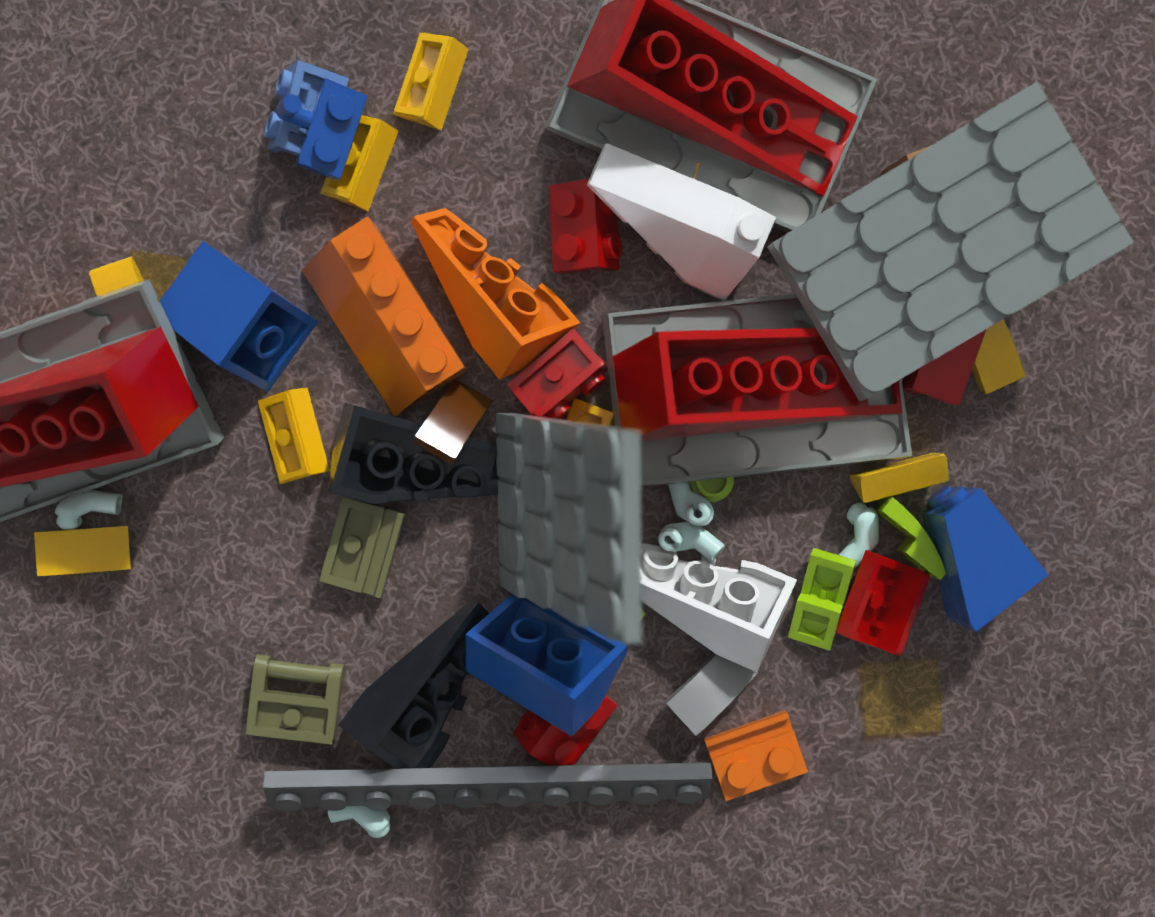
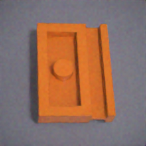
[704,710,808,801]

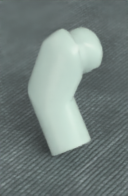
[668,482,714,527]
[658,521,725,562]
[328,806,391,838]

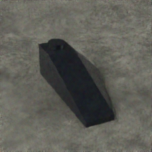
[328,403,499,504]
[339,599,489,769]

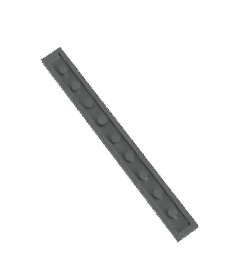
[263,763,712,812]

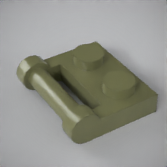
[245,654,346,745]

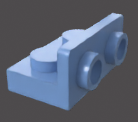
[264,60,349,156]

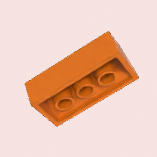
[302,216,468,417]

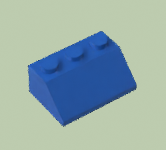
[466,594,628,736]

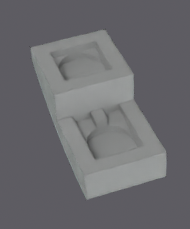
[665,653,758,736]

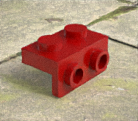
[549,178,622,274]
[506,328,608,420]
[835,550,930,656]
[513,695,618,766]

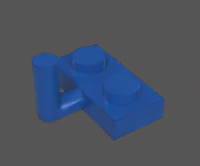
[276,78,367,181]

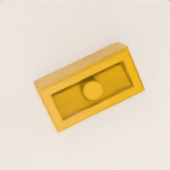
[393,32,469,131]
[320,115,399,212]
[258,388,330,484]
[849,453,949,503]

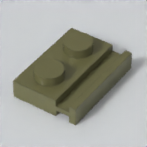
[319,496,406,598]

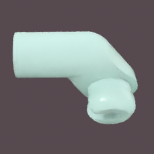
[54,490,123,530]
[839,502,879,570]

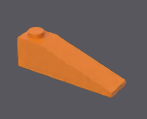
[411,208,580,380]

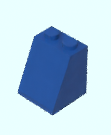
[159,241,318,392]
[922,485,1048,632]

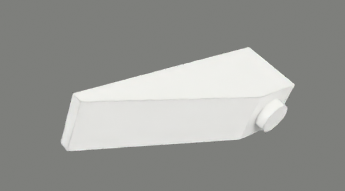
[587,143,776,301]
[641,543,797,672]

